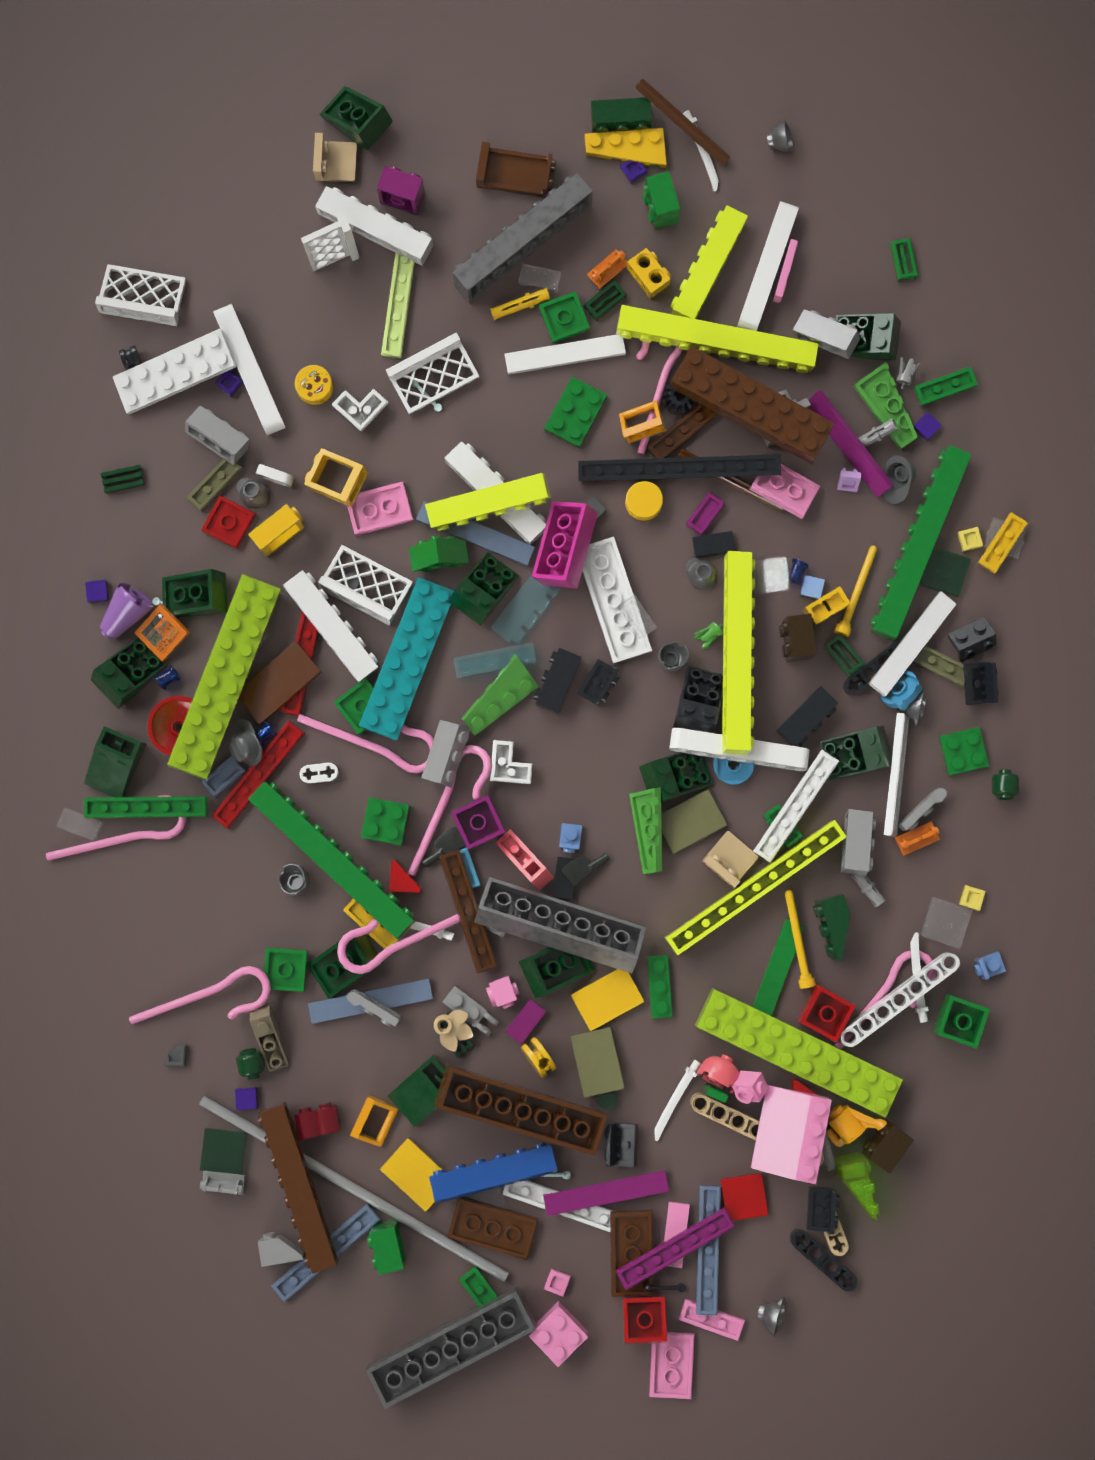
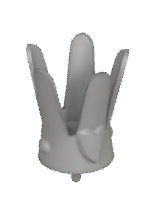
[896,357,921,389]

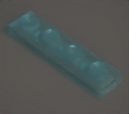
[453,642,537,679]

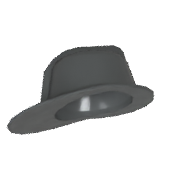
[883,456,916,504]
[229,719,263,766]

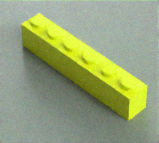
[670,205,748,319]
[425,473,551,531]

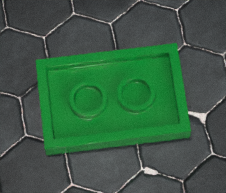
[544,376,607,448]

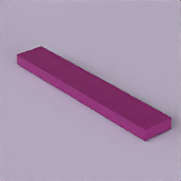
[808,390,893,498]
[543,1170,669,1216]
[615,1207,735,1290]

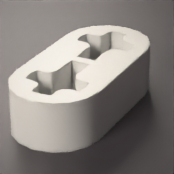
[255,464,295,487]
[299,763,339,784]

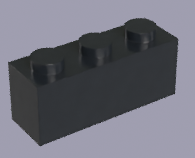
[533,648,582,715]
[776,686,838,747]

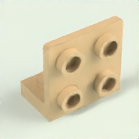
[313,133,357,182]
[702,831,758,888]

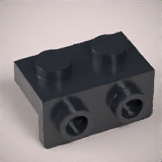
[948,617,996,662]
[577,659,621,706]
[963,661,999,705]
[604,1122,638,1167]
[806,1186,840,1234]

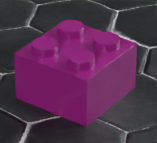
[377,166,425,215]
[451,795,506,850]

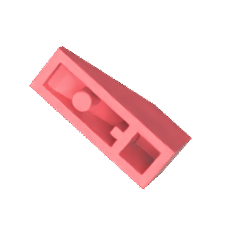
[495,829,554,891]

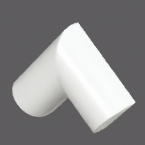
[332,389,388,432]
[490,740,532,784]

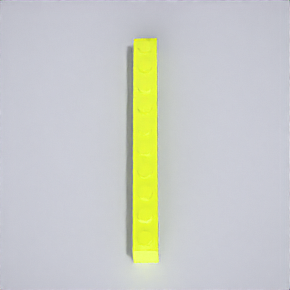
[616,305,819,373]
[722,551,755,755]
[664,820,847,955]

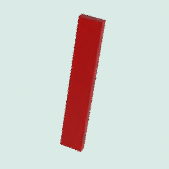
[280,612,319,716]
[212,721,305,829]

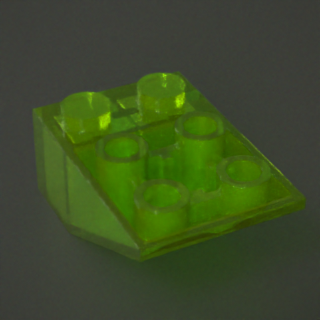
[834,1152,879,1222]

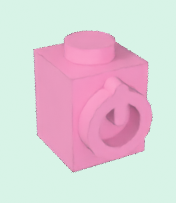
[486,975,520,1009]
[732,1071,768,1104]

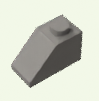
[258,1232,306,1267]

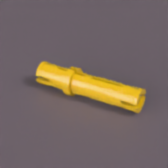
[490,288,550,321]

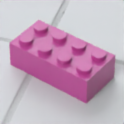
[532,501,598,589]

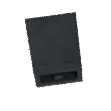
[673,666,723,733]

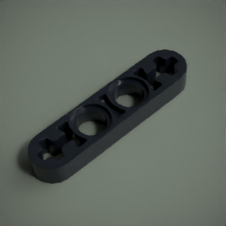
[843,640,902,695]
[790,1229,857,1292]

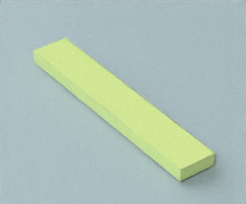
[381,252,415,359]

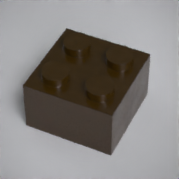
[779,614,817,662]
[862,1119,914,1174]

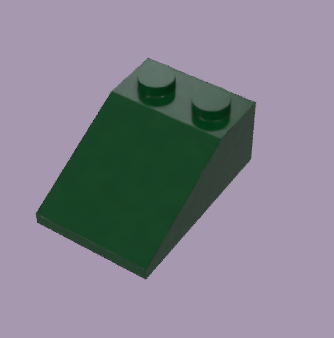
[320,86,393,150]
[162,569,227,617]
[307,935,383,999]
[518,947,595,999]

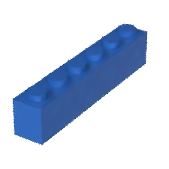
[429,1143,557,1204]

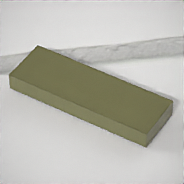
[186,459,243,512]
[912,645,965,687]

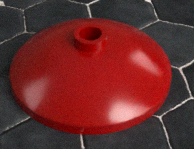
[147,696,193,756]

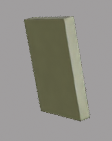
[661,790,727,854]
[570,1027,625,1098]

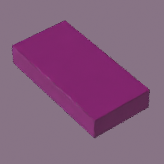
[685,492,725,536]
[505,999,546,1044]

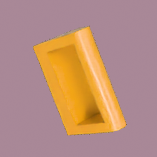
[619,400,666,444]
[350,1095,399,1147]

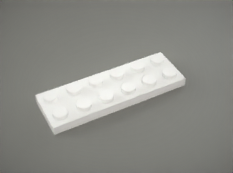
[113,329,237,415]
[582,537,652,664]

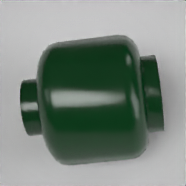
[992,770,1019,800]
[236,1048,265,1080]

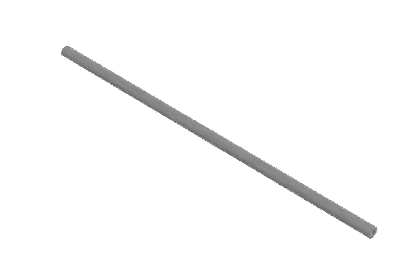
[199,1096,509,1282]

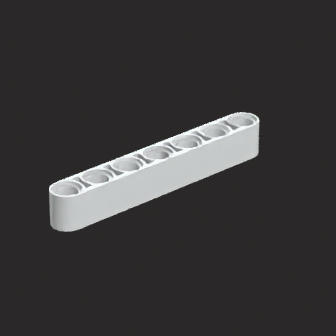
[737,201,799,331]
[213,304,286,436]
[669,728,810,771]
[839,952,960,1047]

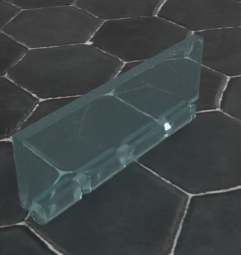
[490,575,562,644]

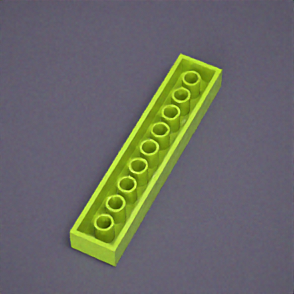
[167,574,281,781]
[695,988,903,1118]

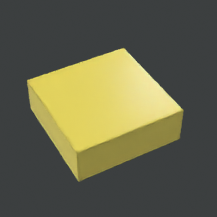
[957,527,983,552]
[959,885,986,911]

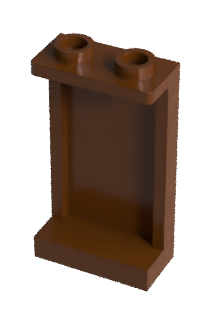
[476,141,556,198]

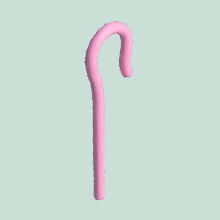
[636,342,683,455]
[297,714,434,774]
[408,745,492,876]
[46,795,187,861]
[337,914,460,974]
[834,950,936,1049]
[129,966,271,1024]

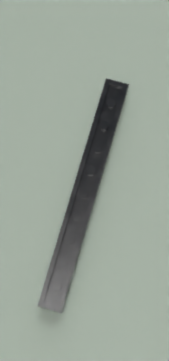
[578,454,781,482]

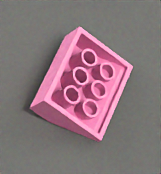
[751,1085,832,1184]

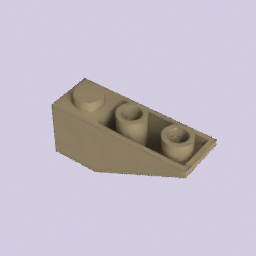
[250,1003,289,1072]

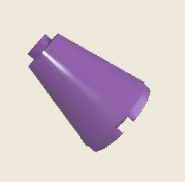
[100,582,154,639]

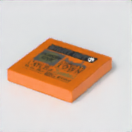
[134,604,190,661]

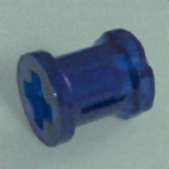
[785,559,809,585]
[154,665,181,690]
[255,720,277,747]

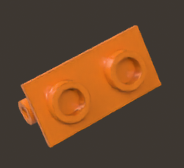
[587,249,627,289]
[895,821,940,856]

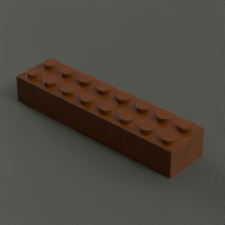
[671,346,835,464]
[434,1064,608,1156]

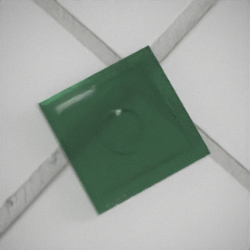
[919,547,971,597]
[200,1128,247,1175]

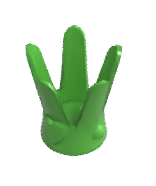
[694,622,723,649]

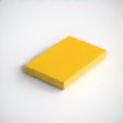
[343,899,416,949]
[571,969,644,1031]
[380,1137,442,1212]

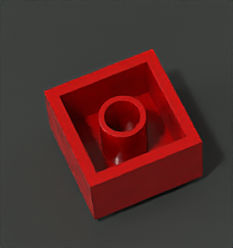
[796,985,856,1043]
[623,1297,668,1344]

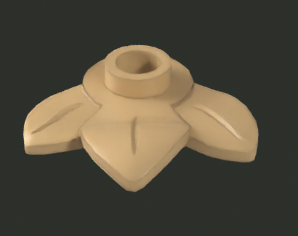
[434,1010,473,1052]

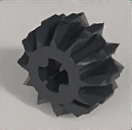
[662,385,696,415]

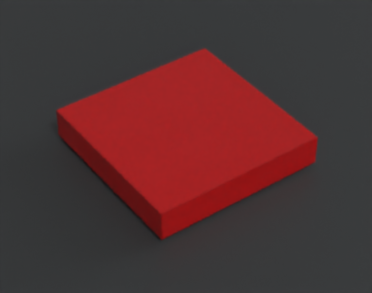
[201,495,256,550]
[720,1172,768,1221]

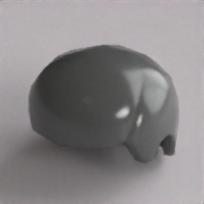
[657,641,690,672]
[278,863,309,896]

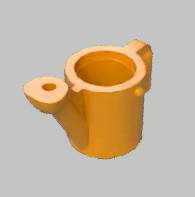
[825,1104,887,1147]

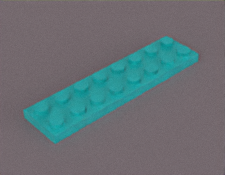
[359,577,454,741]

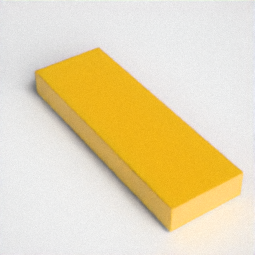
[978,512,1028,574]

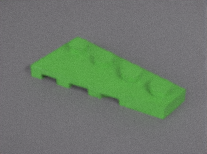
[853,362,918,450]
[461,654,539,736]
[629,787,662,874]

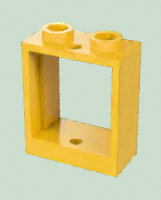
[304,448,369,507]
[248,504,305,557]

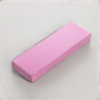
[773,239,798,303]
[664,1201,690,1268]
[678,1298,745,1341]

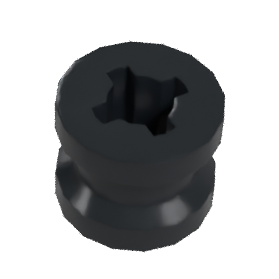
[119,346,142,369]

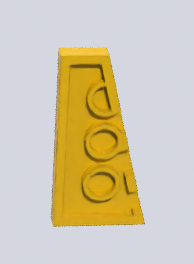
[584,128,667,168]

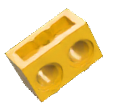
[627,248,671,299]
[802,586,851,627]

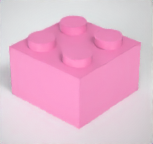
[529,1301,588,1367]

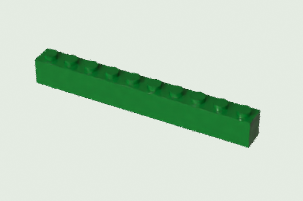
[870,445,972,641]
[248,781,415,939]

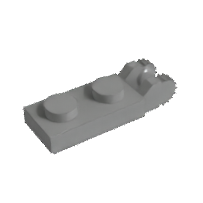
[898,788,947,831]
[443,986,499,1036]
[346,989,402,1027]

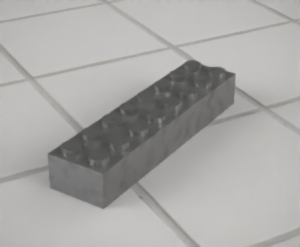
[452,173,593,303]
[474,877,646,973]
[366,1286,536,1409]

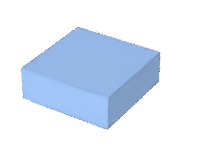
[800,575,825,600]

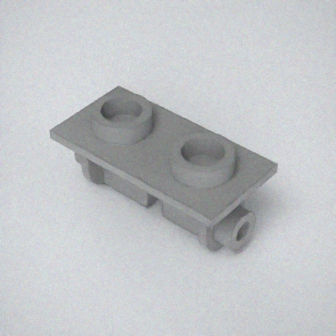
[200,1171,245,1195]

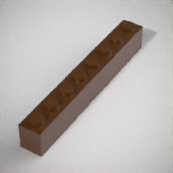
[258,1102,339,1274]

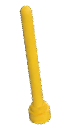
[834,545,877,637]
[785,890,816,989]

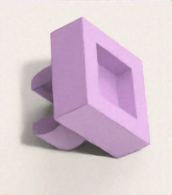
[837,468,861,492]

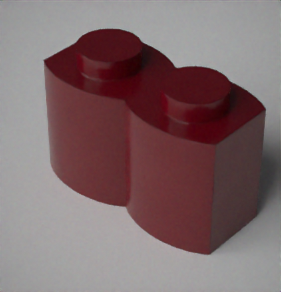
[294,1102,341,1140]

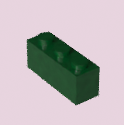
[591,97,652,133]

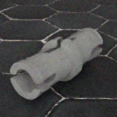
[858,418,898,447]
[851,875,886,908]

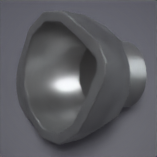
[767,121,793,151]
[237,478,269,508]
[686,558,717,589]
[900,689,926,726]
[757,1297,786,1336]

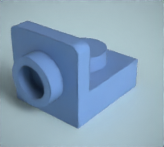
[559,823,582,853]
[974,951,1006,980]

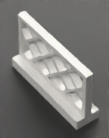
[301,211,360,271]
[95,264,187,326]
[386,332,479,415]
[318,545,413,626]

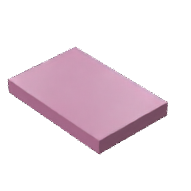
[749,464,821,519]
[347,482,414,536]
[649,1332,694,1399]

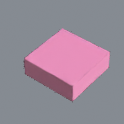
[544,1268,571,1297]

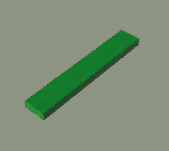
[84,796,208,818]
[752,919,805,1016]

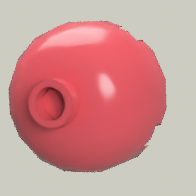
[697,1054,739,1093]

